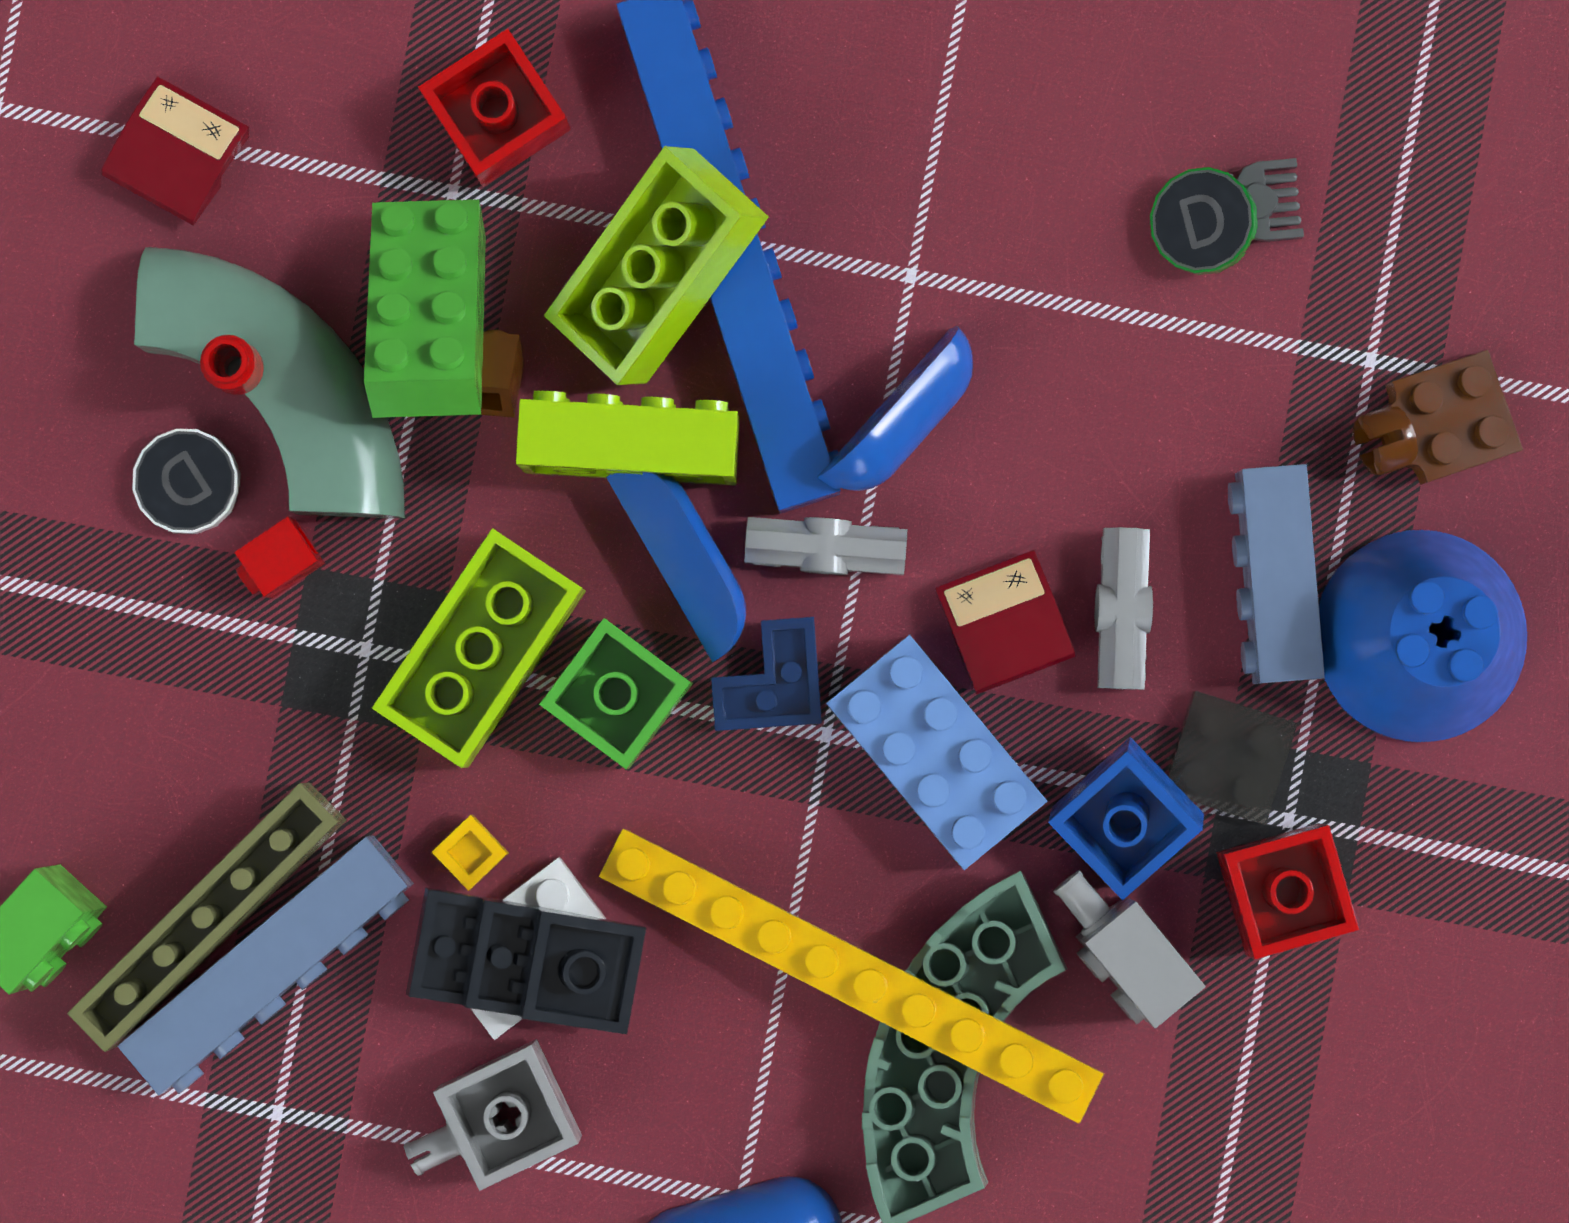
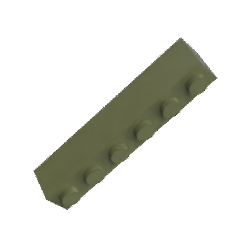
[67,782,347,1052]

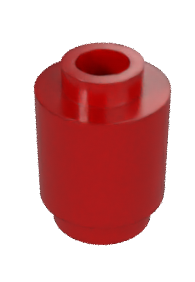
[200,335,264,395]

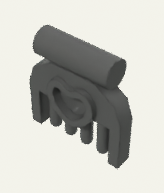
[1231,158,1304,242]

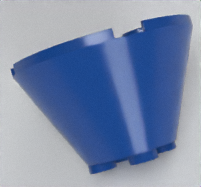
[1318,530,1527,742]

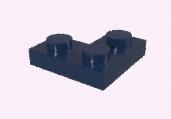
[711,617,822,731]

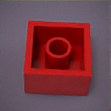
[418,28,571,187]
[1216,823,1359,959]

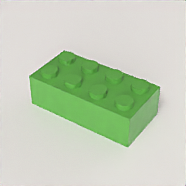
[364,199,486,418]

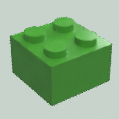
[539,618,693,769]
[0,864,107,995]

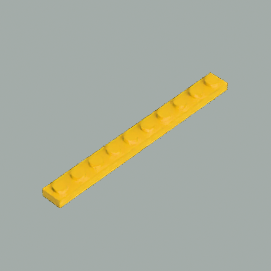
[599,829,1105,1123]

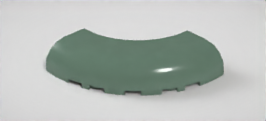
[134,247,405,519]
[862,871,1068,1223]

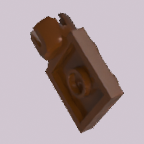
[1353,350,1523,485]

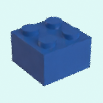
[1048,737,1204,900]

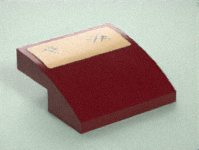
[101,76,249,226]
[935,550,1076,695]

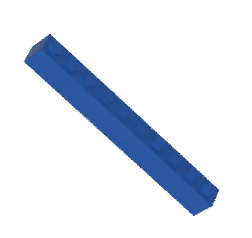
[616,0,840,514]

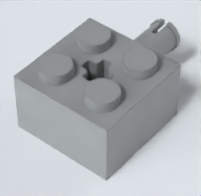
[1053,870,1206,1029]
[404,1039,582,1191]

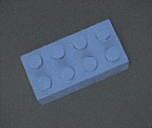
[826,635,1048,870]

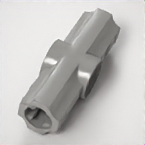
[744,517,908,575]
[1094,527,1153,690]

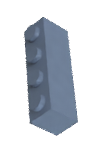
[1228,464,1325,684]

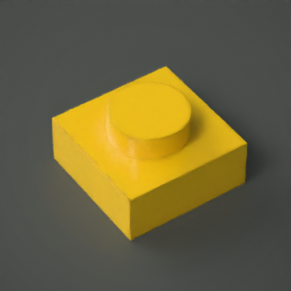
[432,814,509,891]

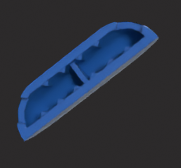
[817,326,973,491]
[606,472,746,662]
[649,1176,843,1223]

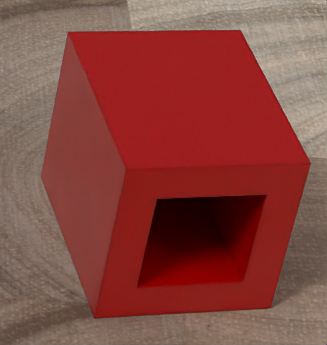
[234,516,325,599]

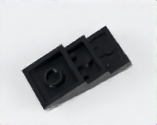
[406,887,646,1034]

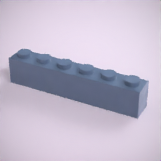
[117,835,414,1096]

